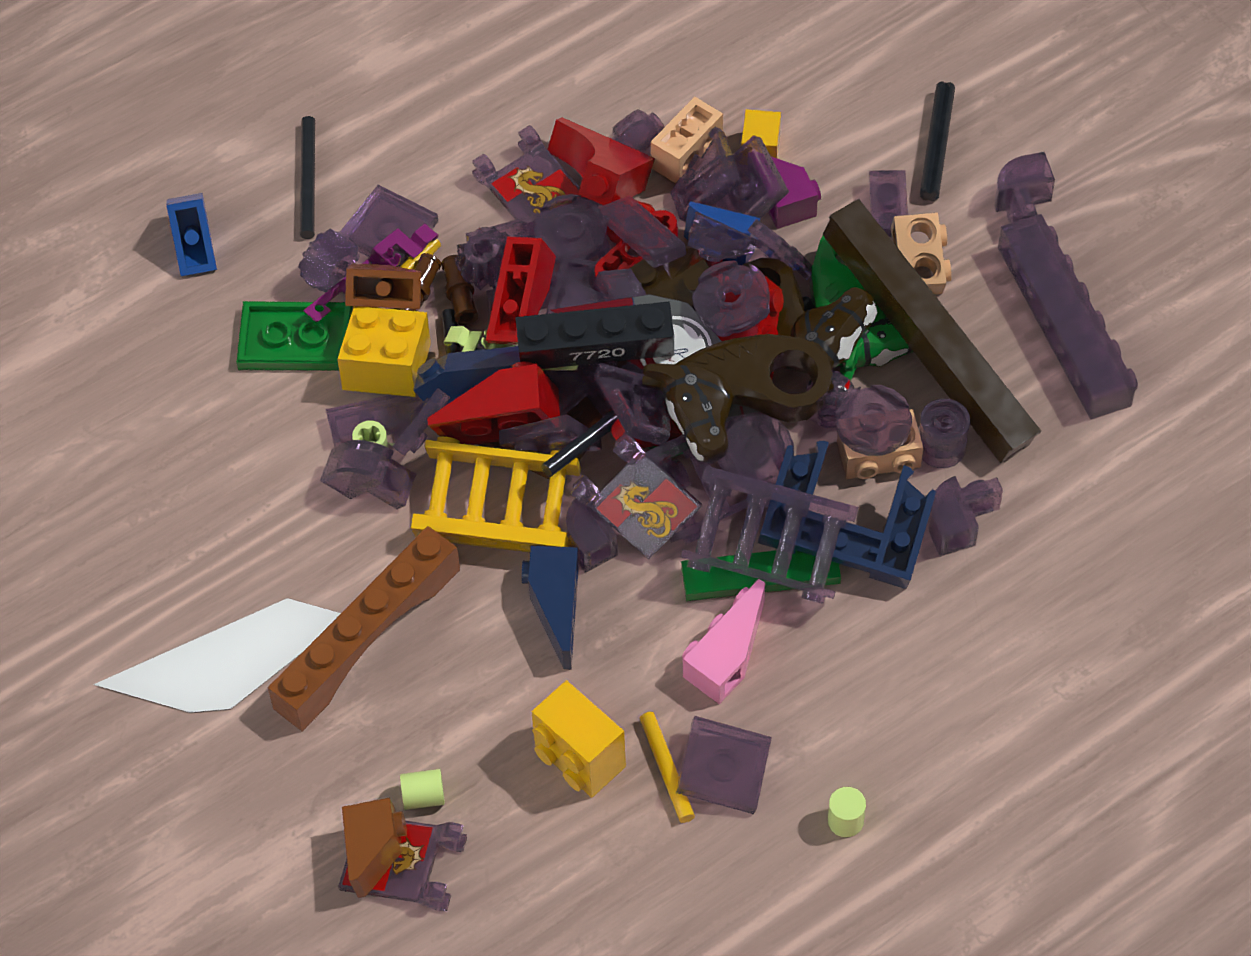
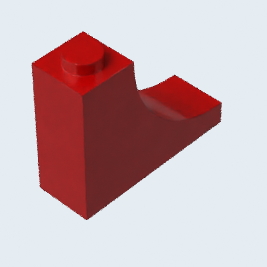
[546,117,655,208]

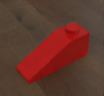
[486,236,556,345]

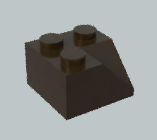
[623,247,724,323]

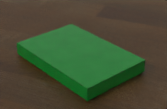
[236,301,354,371]

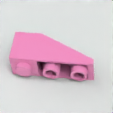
[682,579,765,704]

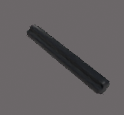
[920,81,955,201]

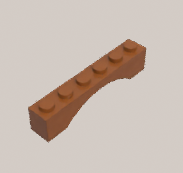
[267,526,460,732]

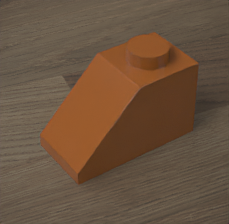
[345,263,422,309]
[342,797,407,898]

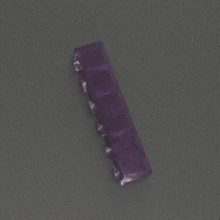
[998,214,1138,420]

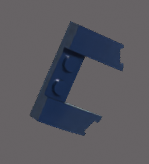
[757,441,936,589]

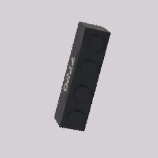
[515,301,674,369]

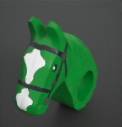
[810,236,914,385]

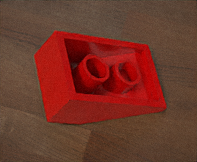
[427,362,561,445]

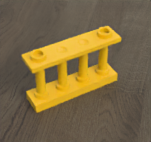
[411,437,581,552]

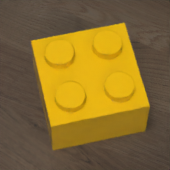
[338,306,431,397]
[531,680,626,798]

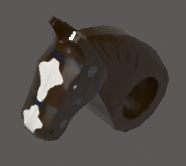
[729,257,877,394]
[642,334,833,463]

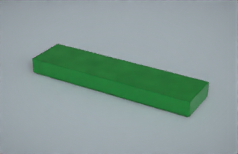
[681,550,841,601]

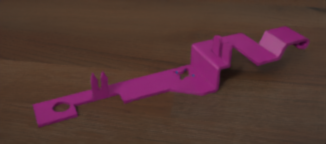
[304,224,439,322]

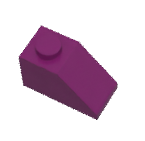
[749,152,821,229]

